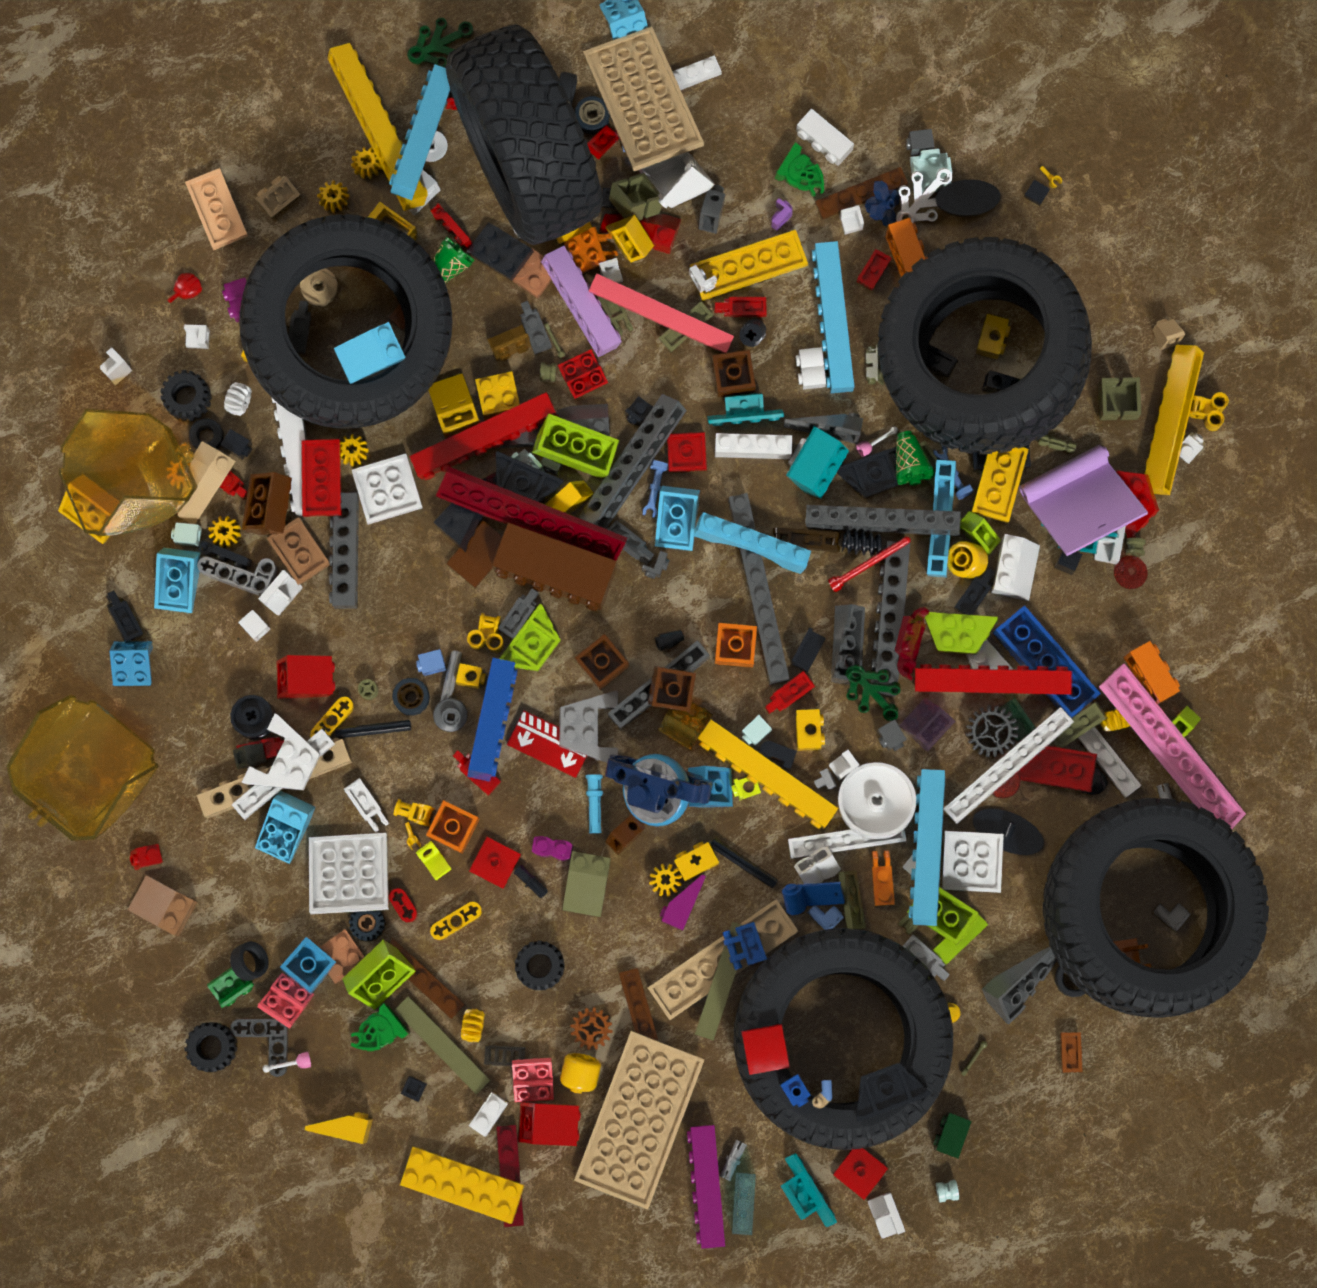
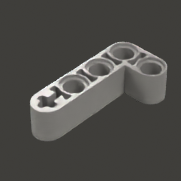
[197,557,278,596]

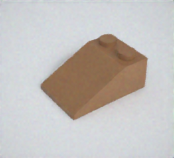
[128,875,198,937]

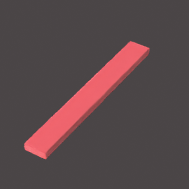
[589,273,734,354]

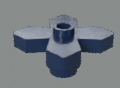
[865,181,900,228]

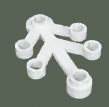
[896,168,952,223]

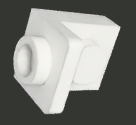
[689,265,717,293]

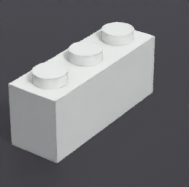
[796,109,854,166]

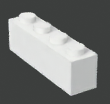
[715,433,792,459]

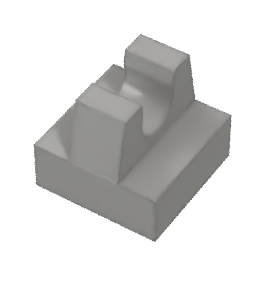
[814,769,837,790]

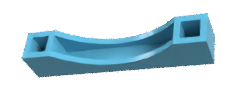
[927,460,956,578]
[693,512,811,574]

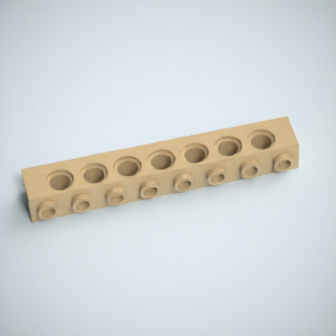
[197,738,353,818]

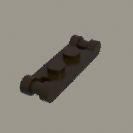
[772,528,841,553]

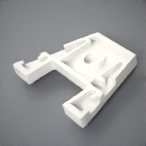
[242,714,320,790]

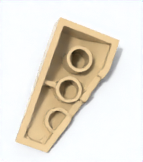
[178,441,236,524]

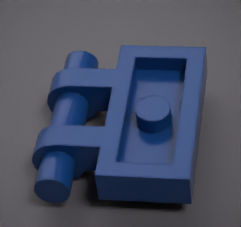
[722,922,767,970]

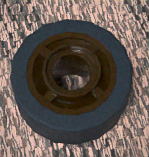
[392,678,430,716]

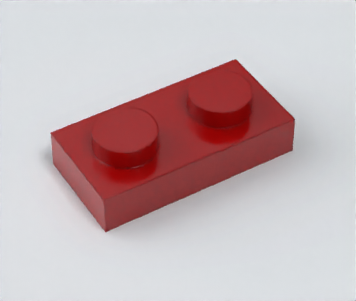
[587,125,619,160]
[856,249,892,291]

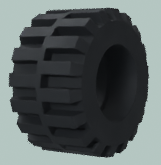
[160,370,212,422]
[515,941,565,991]
[184,1022,238,1072]

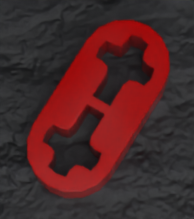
[389,888,418,923]

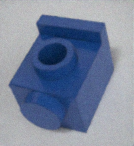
[780,1074,811,1107]

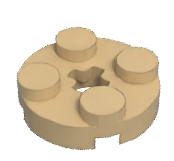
[300,269,338,306]

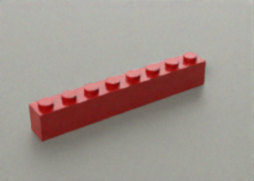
[409,392,559,480]
[915,664,1073,695]

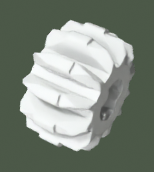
[224,382,252,416]

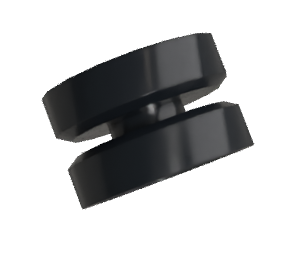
[230,695,276,740]

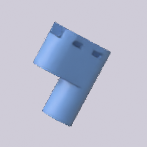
[807,905,844,930]

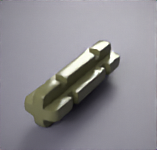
[1039,435,1076,454]

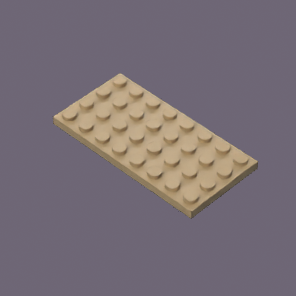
[583,26,704,171]
[574,1031,705,1210]

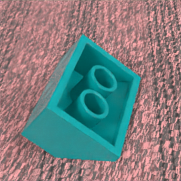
[786,427,849,499]

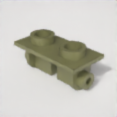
[866,344,884,385]

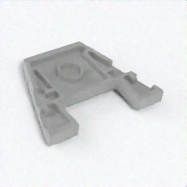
[559,691,618,763]

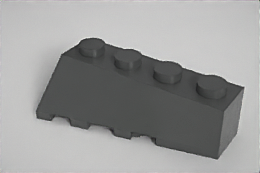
[831,604,865,684]

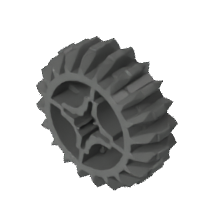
[966,705,1019,757]

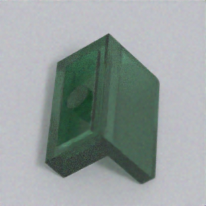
[998,697,1036,742]

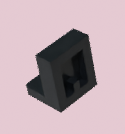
[624,396,653,426]

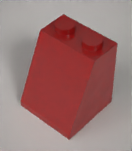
[276,655,335,699]
[518,1102,581,1146]

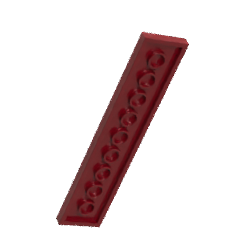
[436,466,627,561]

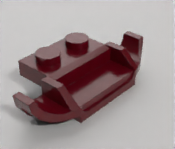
[894,607,929,681]

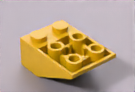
[428,374,480,438]

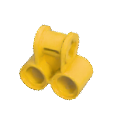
[1189,392,1229,431]
[467,613,504,653]

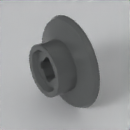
[433,698,468,732]

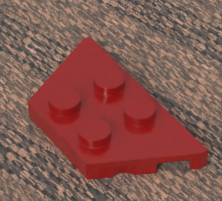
[1116,471,1159,538]

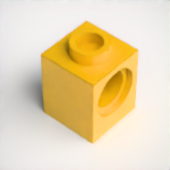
[456,663,486,689]

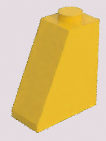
[545,480,594,515]

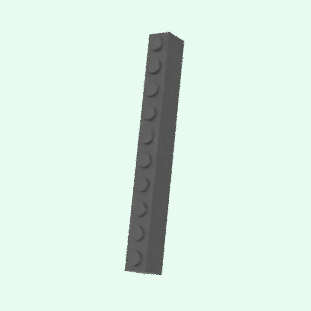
[728,493,789,685]

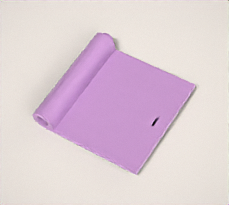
[1019,445,1148,556]

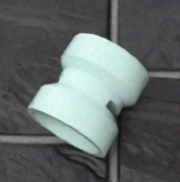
[936,1180,959,1203]

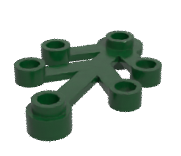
[407,17,474,68]
[846,665,901,721]

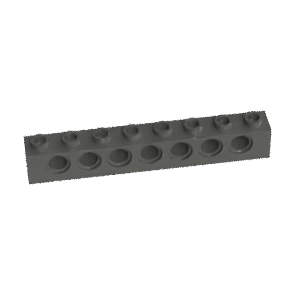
[578,394,687,529]
[805,505,961,536]
[870,541,910,697]

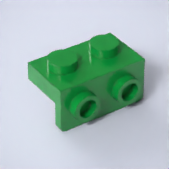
[207,967,254,1008]

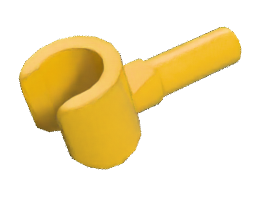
[1040,166,1062,188]
[405,822,421,850]

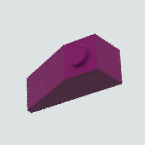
[660,875,706,931]

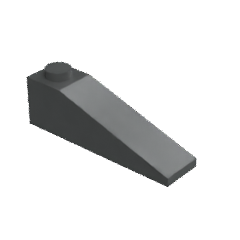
[784,413,863,444]
[982,947,1057,1024]

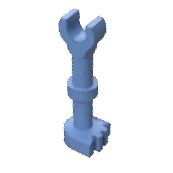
[933,446,974,500]
[642,460,668,518]

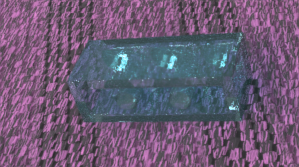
[732,1172,756,1235]

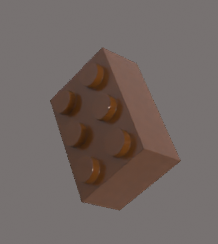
[242,472,292,535]

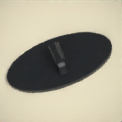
[935,180,1001,216]
[973,809,1044,855]

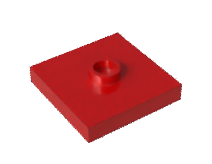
[667,432,707,472]
[469,837,521,889]
[833,1148,888,1200]

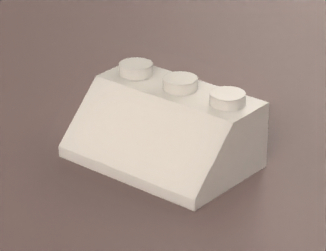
[991,534,1040,601]

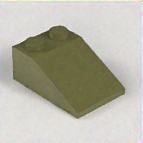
[562,851,611,917]

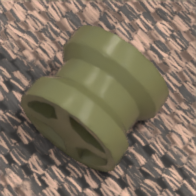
[540,362,557,382]
[1126,538,1146,557]
[358,679,379,700]
[898,913,919,935]

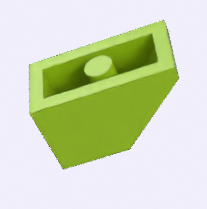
[960,511,1001,555]
[1171,706,1201,737]

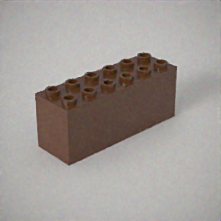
[492,523,617,612]

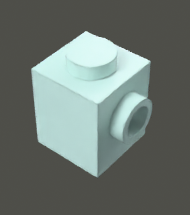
[171,523,202,547]
[741,715,772,747]

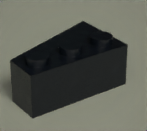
[434,503,484,553]

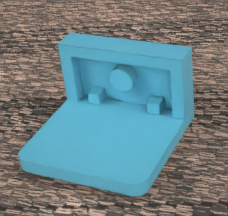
[599,0,648,40]

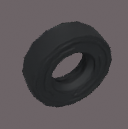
[189,419,223,449]

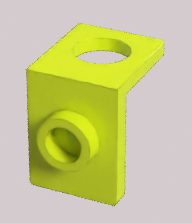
[731,778,761,801]
[416,841,451,880]

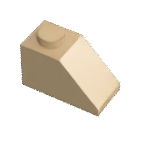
[1153,319,1185,350]

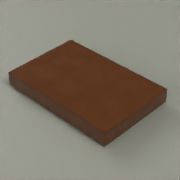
[446,521,503,589]

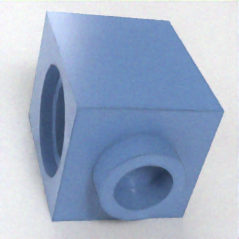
[416,649,446,676]

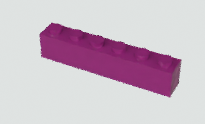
[687,1125,725,1249]

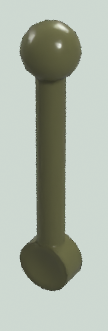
[544,323,565,358]
[961,1041,987,1076]

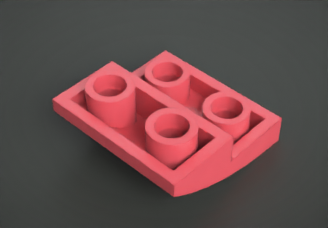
[258,973,314,1029]
[512,1058,554,1102]

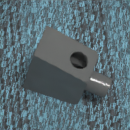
[699,185,726,234]

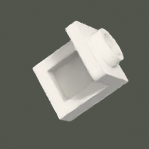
[1180,432,1206,464]

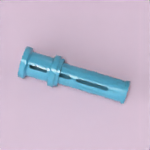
[586,775,603,833]

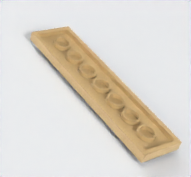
[648,899,798,1020]

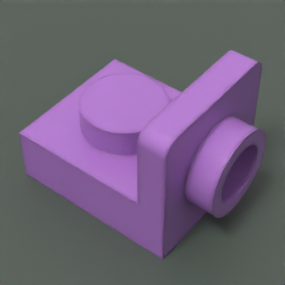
[771,198,793,231]

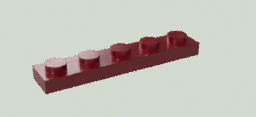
[496,1125,524,1227]

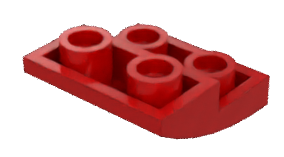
[557,349,608,399]
[742,1024,789,1075]

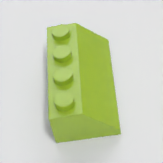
[532,414,619,479]

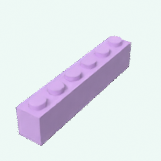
[541,246,622,357]

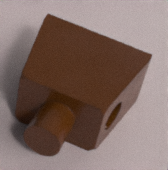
[605,814,645,856]

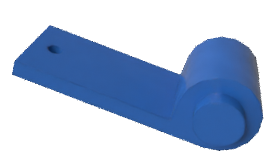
[782,882,845,915]

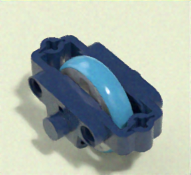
[605,754,713,826]

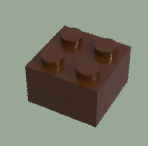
[712,350,756,397]
[575,634,629,691]
[648,666,696,712]

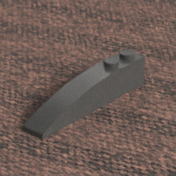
[497,404,610,449]

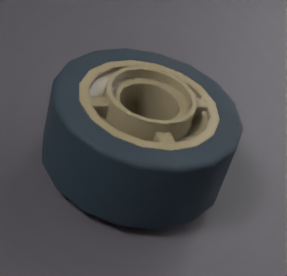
[575,96,610,134]

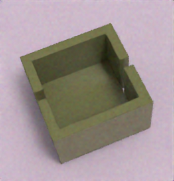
[609,173,662,221]
[1098,377,1141,420]

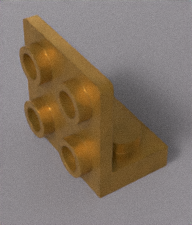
[487,325,531,361]

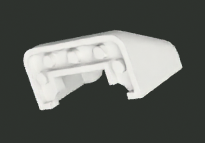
[639,152,715,208]

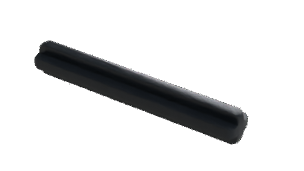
[335,720,412,738]
[710,838,778,888]

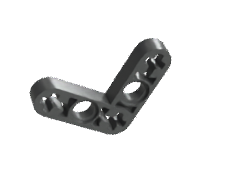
[230,1019,288,1077]

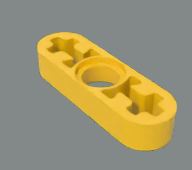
[310,697,354,737]
[430,902,482,940]

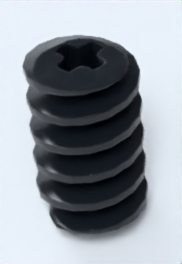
[739,319,766,347]
[841,529,882,557]

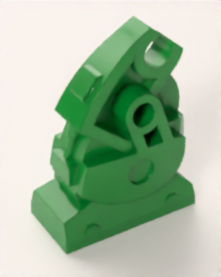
[775,142,824,197]
[351,1003,410,1051]

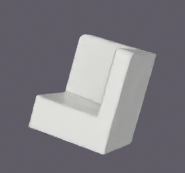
[839,205,864,235]
[599,258,623,283]
[184,325,210,349]
[238,610,270,642]
[829,750,859,781]

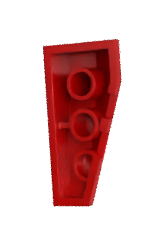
[599,214,682,254]

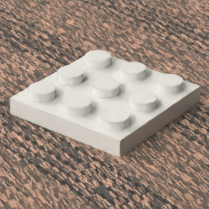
[352,454,423,525]
[942,831,1003,893]

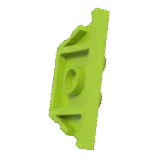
[499,604,561,672]
[925,612,998,655]

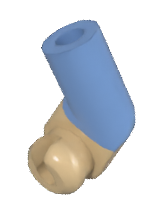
[812,1080,832,1108]

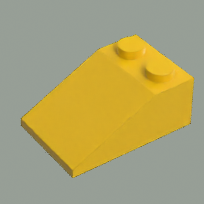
[305,1112,373,1144]

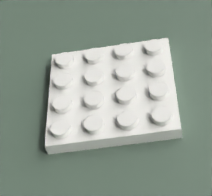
[309,833,389,914]

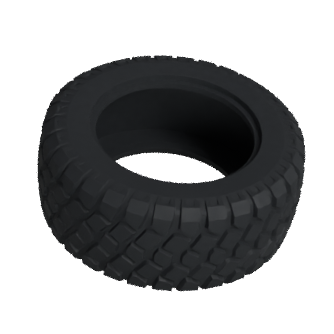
[446,24,603,245]
[239,214,453,429]
[878,237,1092,454]
[1043,798,1269,1018]
[734,928,954,1150]

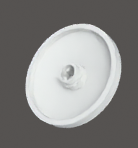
[838,763,916,839]

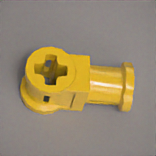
[393,799,435,827]

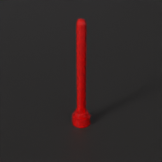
[828,536,911,593]

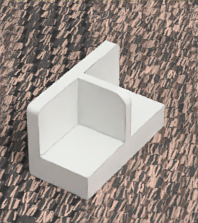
[100,348,132,385]
[1094,526,1126,564]
[258,570,303,616]
[868,1192,905,1238]

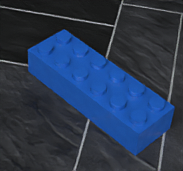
[993,605,1101,718]
[467,658,518,782]

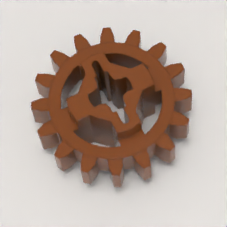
[570,1007,613,1050]

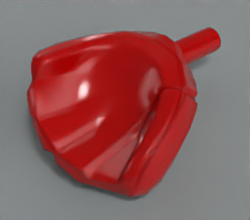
[167,273,202,303]

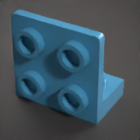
[109,641,153,686]

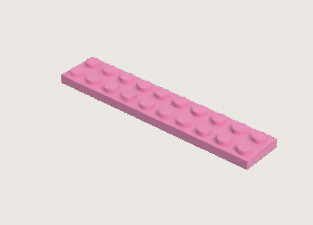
[1099,664,1246,829]

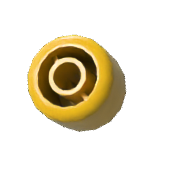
[947,541,988,579]
[560,1053,601,1093]

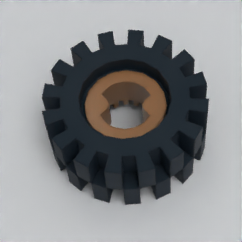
[349,910,386,941]

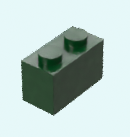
[933,1112,972,1159]

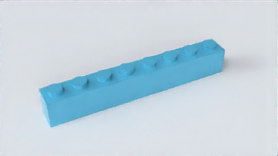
[389,64,450,200]
[811,241,854,393]
[909,769,945,926]

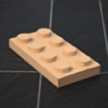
[185,168,248,250]

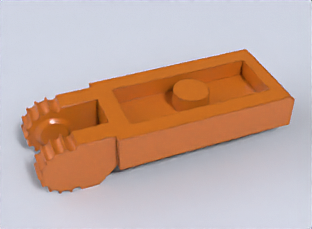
[872,850,895,906]

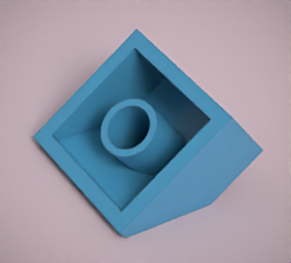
[688,766,733,807]
[280,937,336,994]

